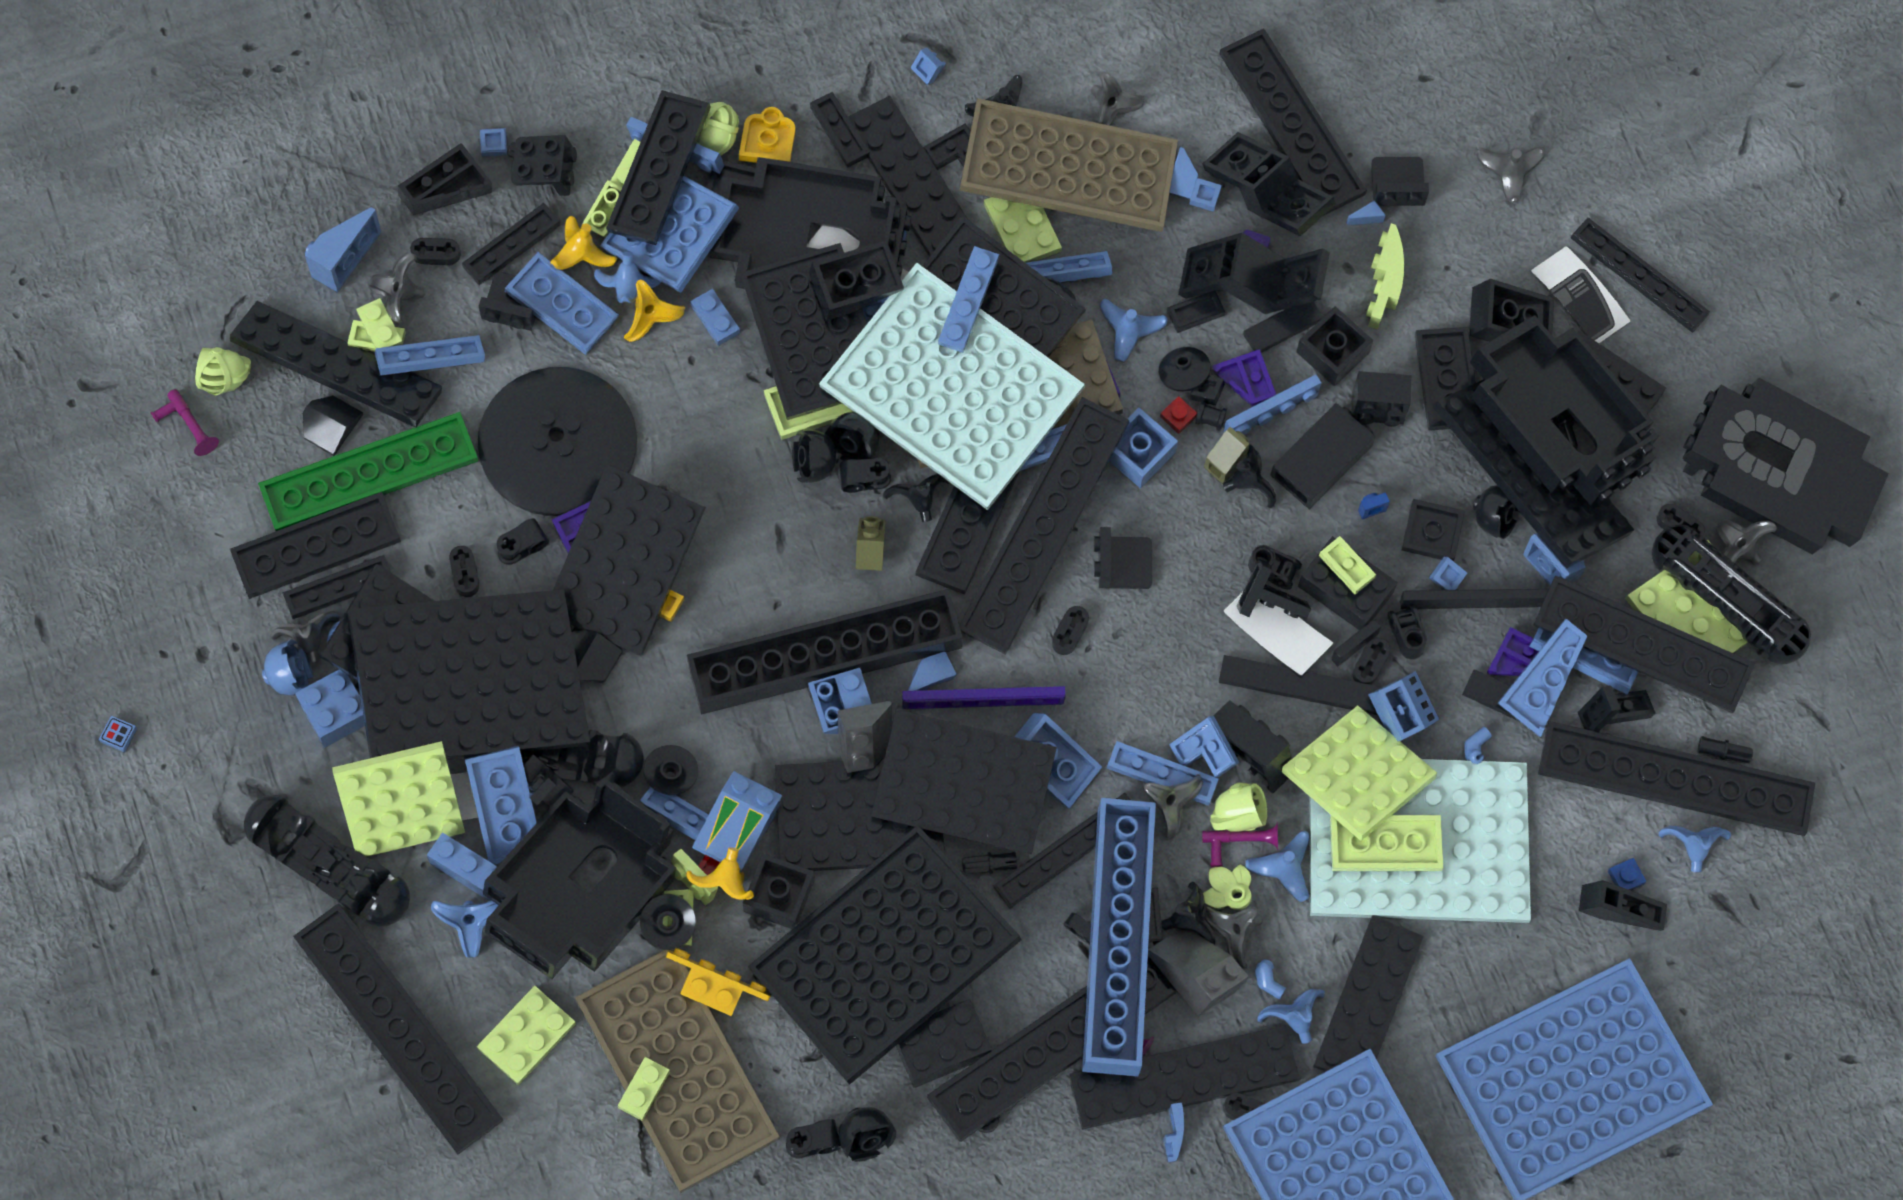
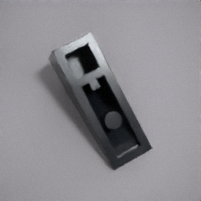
[1579,880,1667,931]

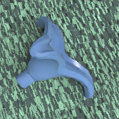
[594,251,661,303]
[1100,299,1167,362]
[1659,826,1731,872]
[1246,831,1310,902]
[431,900,499,958]
[1257,989,1325,1044]

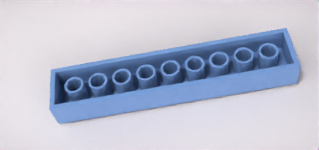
[1082,798,1156,1076]

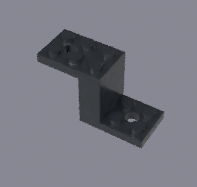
[1178,233,1330,314]

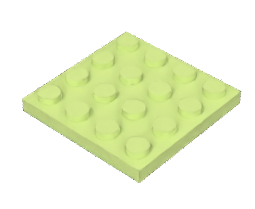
[1625,540,1748,653]
[1282,705,1437,841]
[332,741,465,857]

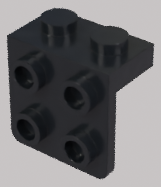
[511,135,577,196]
[1371,157,1429,206]
[479,272,536,331]
[1094,527,1152,589]

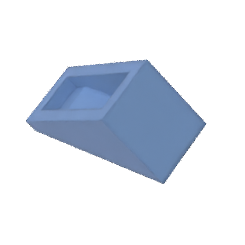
[1346,201,1386,225]

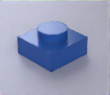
[1358,492,1390,519]
[1608,858,1646,890]

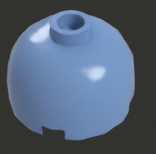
[262,640,313,696]

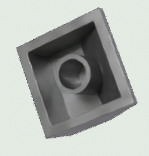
[837,701,893,773]

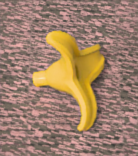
[550,216,617,270]
[624,280,685,342]
[686,847,754,900]

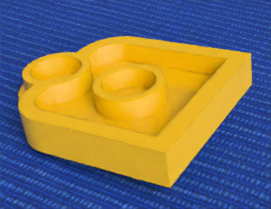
[739,107,795,163]

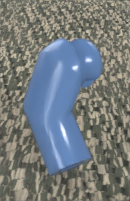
[1464,727,1492,764]
[1255,959,1286,1000]

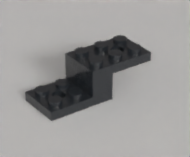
[1202,132,1336,236]

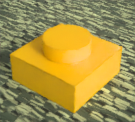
[659,590,684,622]

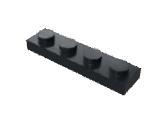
[462,203,561,285]
[282,555,391,619]

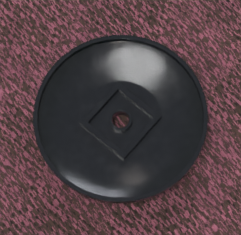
[478,367,637,516]

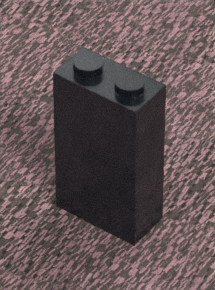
[1270,403,1376,509]

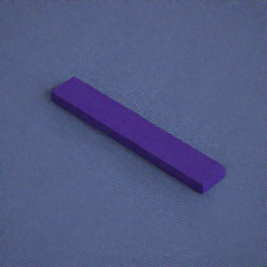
[902,686,1065,709]

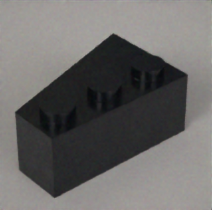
[398,143,492,216]
[1214,700,1292,794]

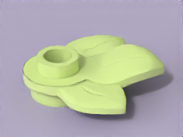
[1203,865,1252,910]

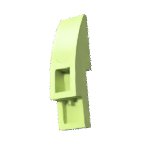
[583,139,640,238]
[1366,224,1404,330]

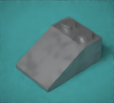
[1148,929,1249,1016]

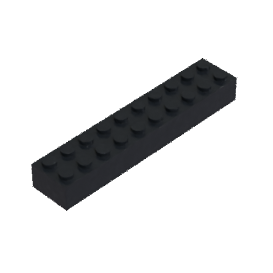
[687,589,963,715]

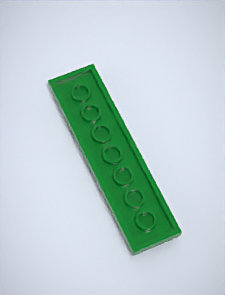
[258,412,478,531]

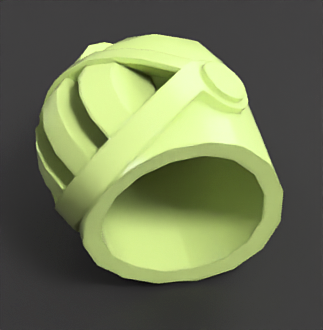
[697,102,739,155]
[195,347,251,396]
[1210,782,1267,832]

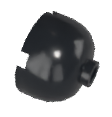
[825,412,879,461]
[792,429,839,483]
[1473,485,1519,539]
[839,1107,897,1162]

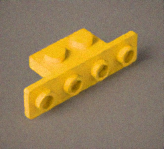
[666,948,770,1016]

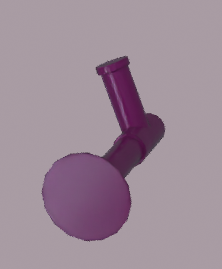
[151,389,219,456]
[1202,822,1278,867]

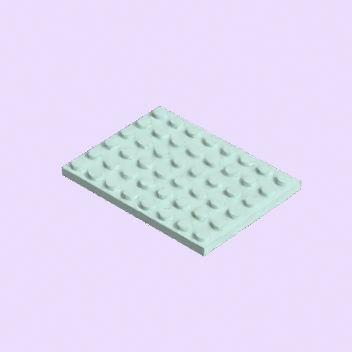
[819,263,1085,510]
[1309,759,1531,923]

